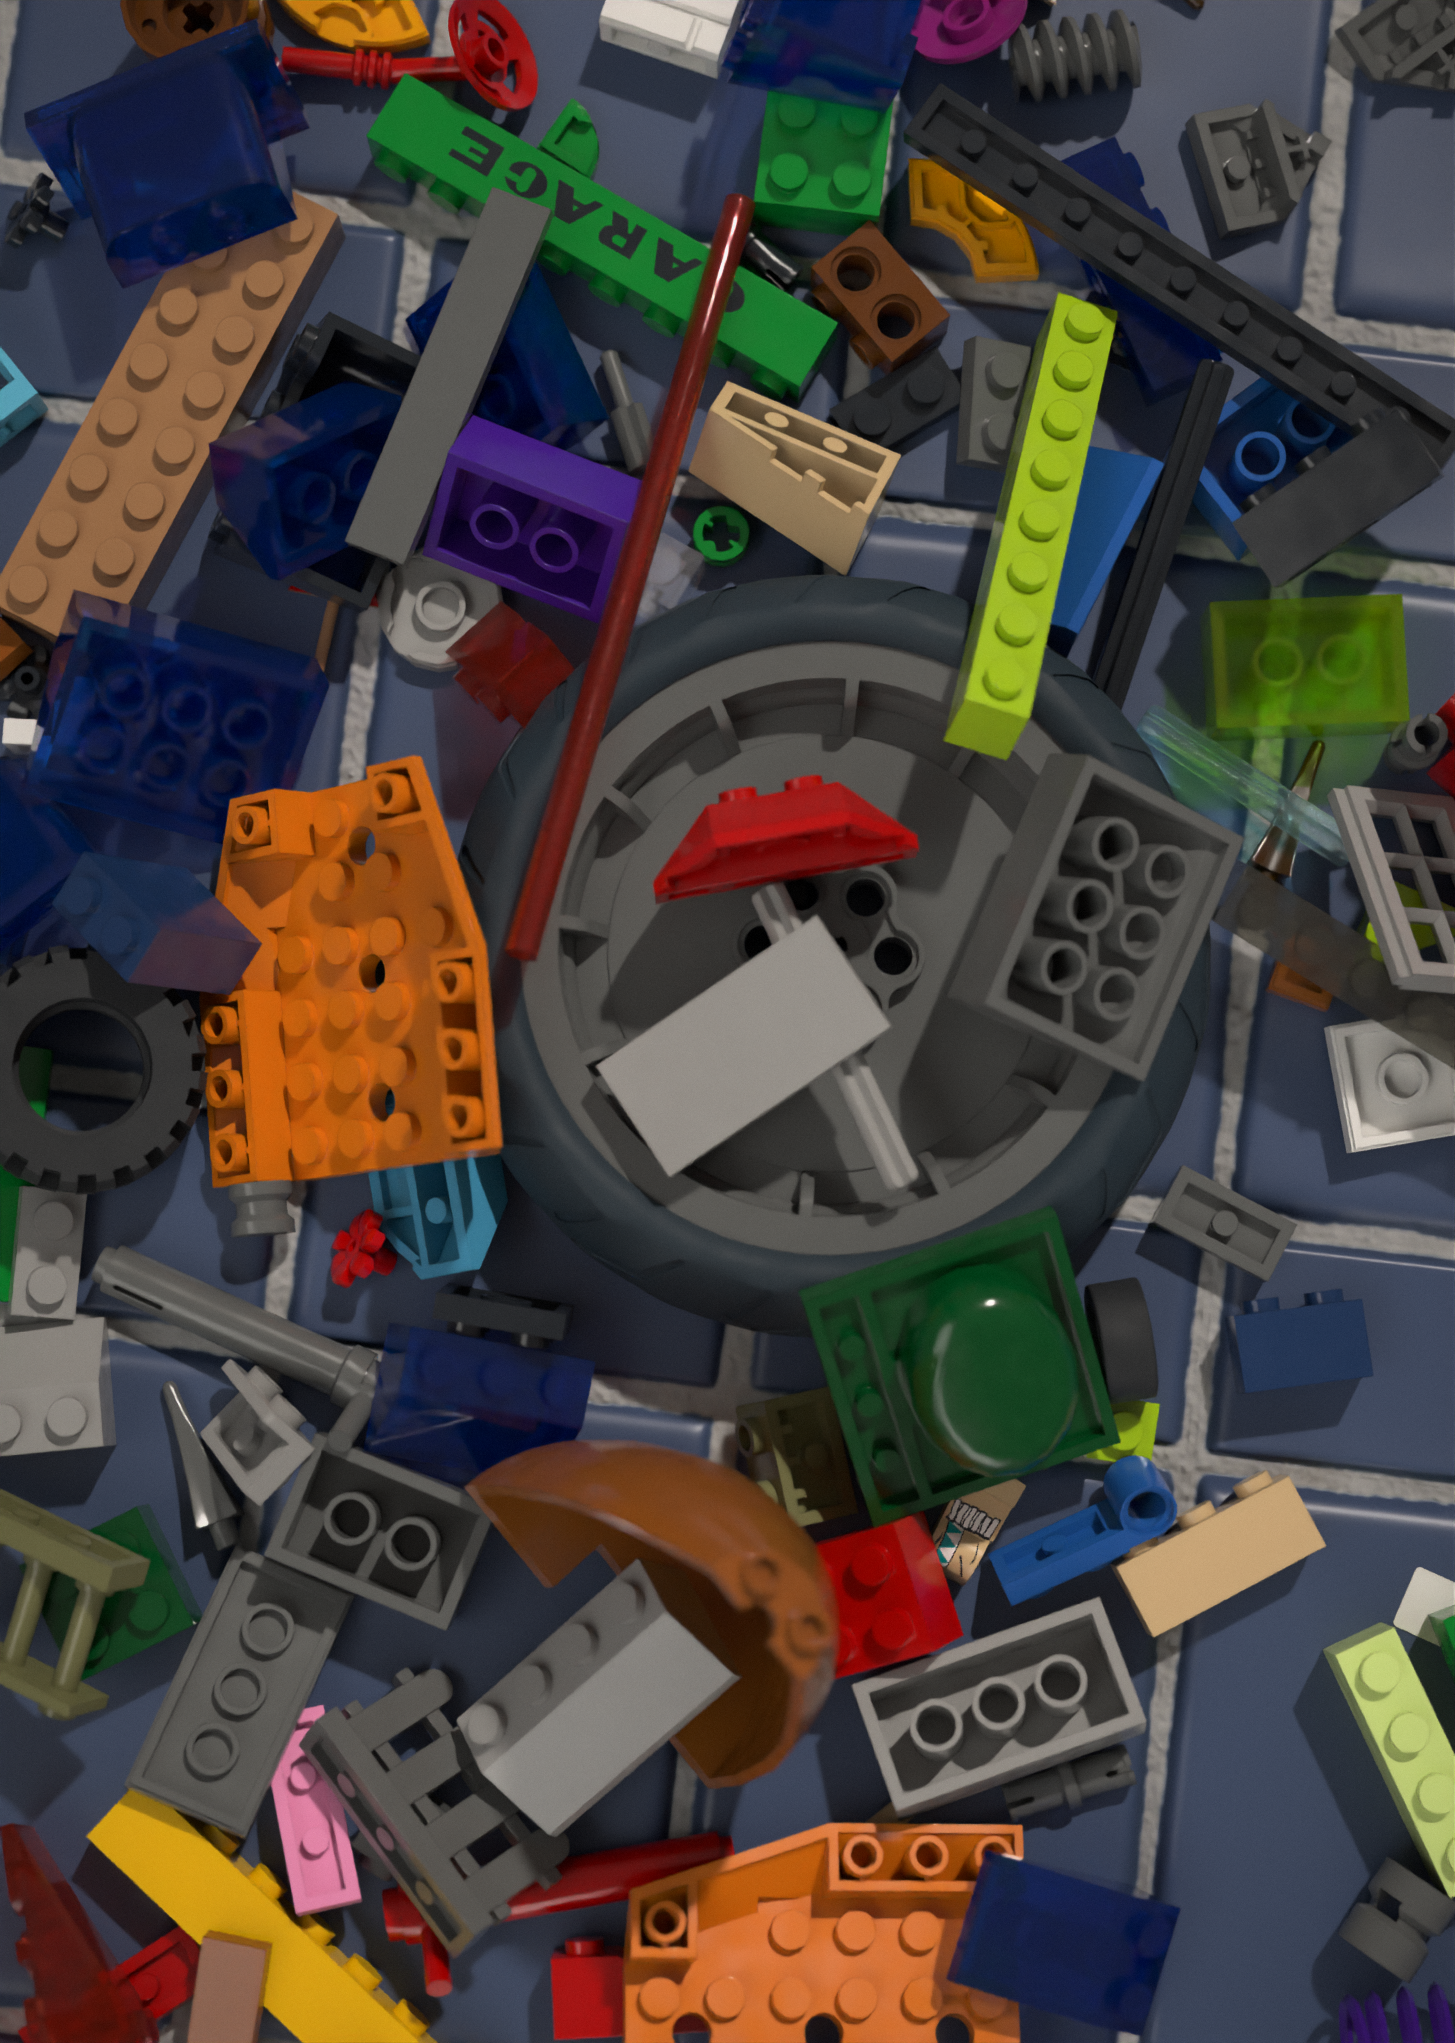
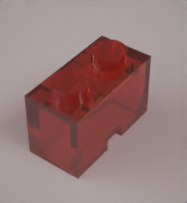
[445,601,575,729]

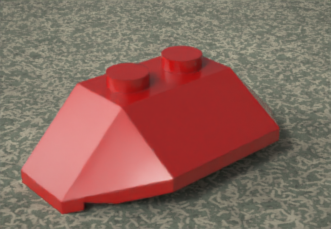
[652,775,919,904]

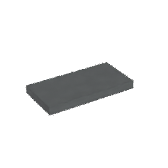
[124,1544,354,1840]

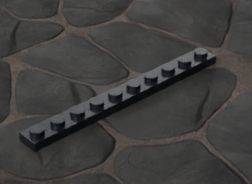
[903,83,1455,488]

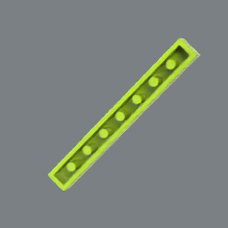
[943,292,1118,761]

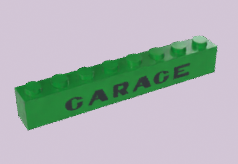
[366,73,838,403]

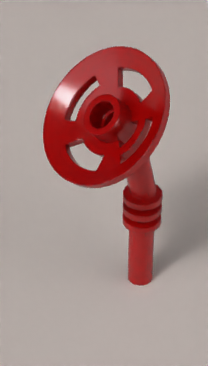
[281,0,538,112]

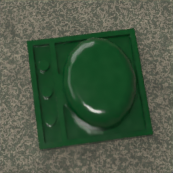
[798,1205,1121,1527]

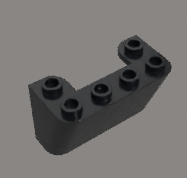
[207,311,421,613]

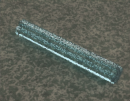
[1136,705,1349,867]

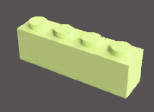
[1322,1622,1455,1898]

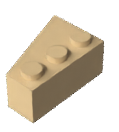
[688,381,901,576]

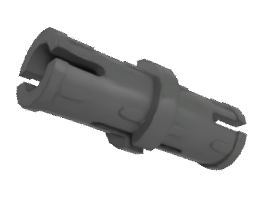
[1383,713,1448,775]
[1000,1744,1137,1823]

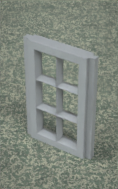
[1327,785,1455,994]

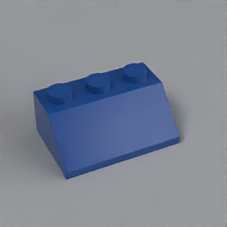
[1046,446,1164,657]

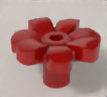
[331,1209,397,1288]

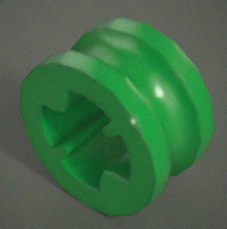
[693,505,749,568]

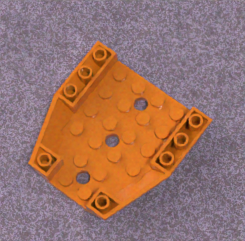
[199,755,502,1188]
[623,1823,1025,2043]

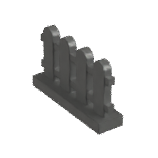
[299,1667,570,1959]

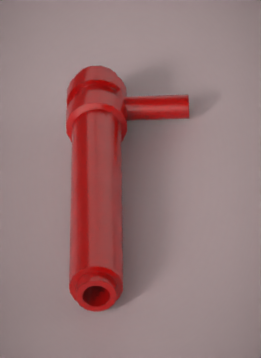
[382,1830,735,1997]

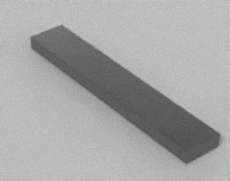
[345,187,554,568]

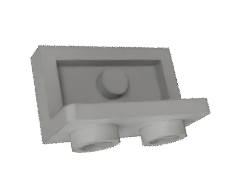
[199,1358,315,1506]

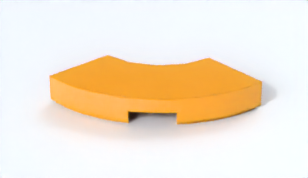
[276,0,431,54]
[907,158,1039,283]

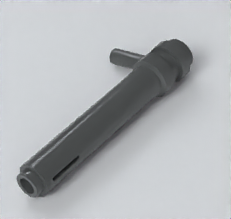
[91,1245,425,1452]

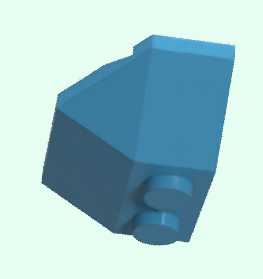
[368,1088,508,1280]

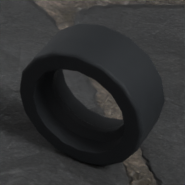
[1084,1277,1158,1405]

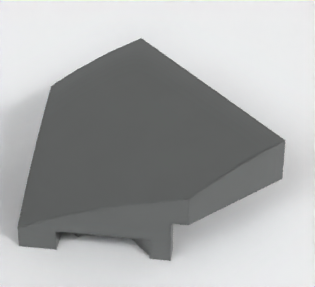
[1333,0,1455,93]
[1185,99,1332,240]

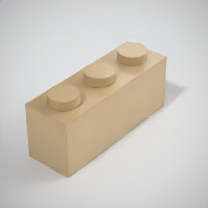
[1110,1469,1326,1638]

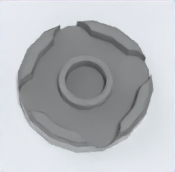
[378,548,505,673]

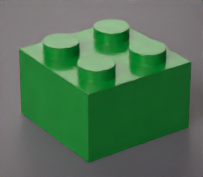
[753,79,894,236]

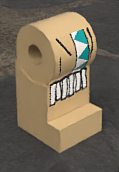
[931,1479,1027,1587]

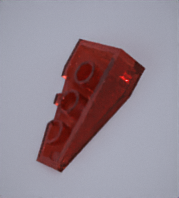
[0,1823,160,2043]

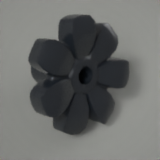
[4,172,69,249]
[0,645,73,720]

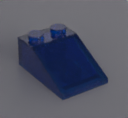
[946,1849,1181,2036]

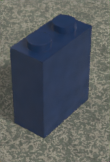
[52,851,262,995]

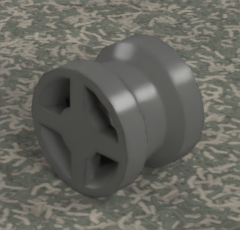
[228,1180,296,1238]

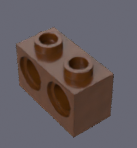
[809,220,950,375]

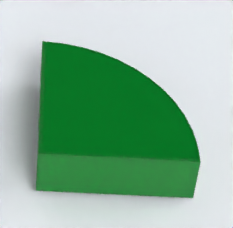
[537,98,599,181]

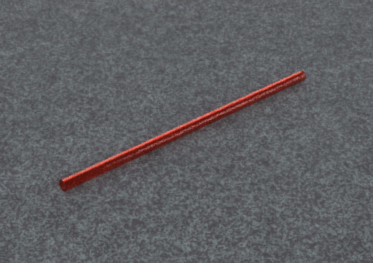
[504,193,756,962]

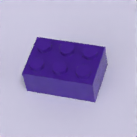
[422,415,651,624]

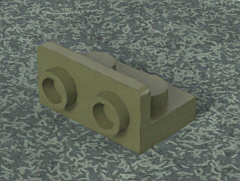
[735,1386,858,1527]

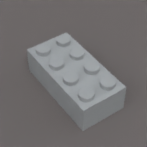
[852,1597,1147,1821]

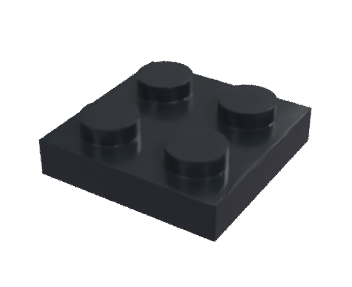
[432,1283,574,1349]

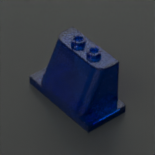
[24,18,310,289]

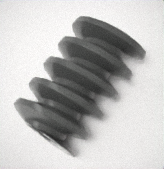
[1008,9,1142,103]

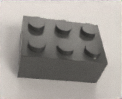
[264,1432,494,1631]

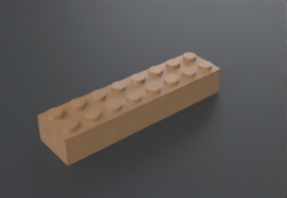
[0,158,346,672]

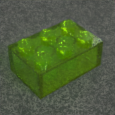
[1200,594,1410,742]

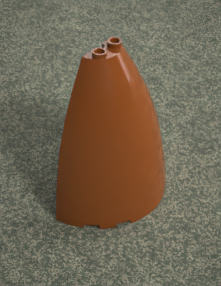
[464,1440,839,1789]

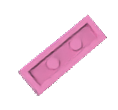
[271,1705,362,1917]

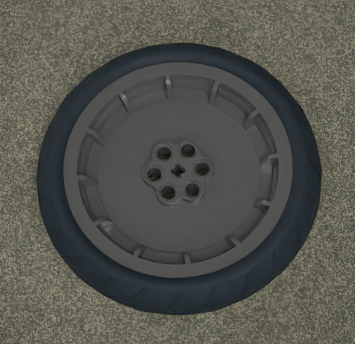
[457,575,1211,1337]

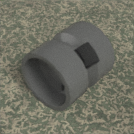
[1338,1856,1455,1984]

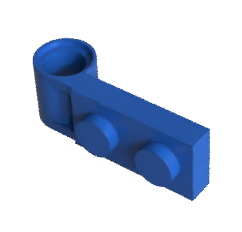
[988,1455,1177,1606]

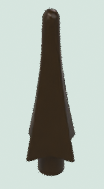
[1243,740,1325,902]

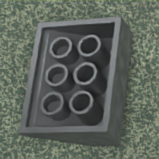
[947,753,1245,1081]

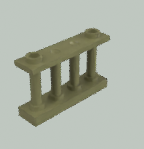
[0,1489,151,1721]

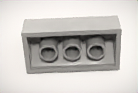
[0,1317,117,1456]
[456,1558,741,1836]

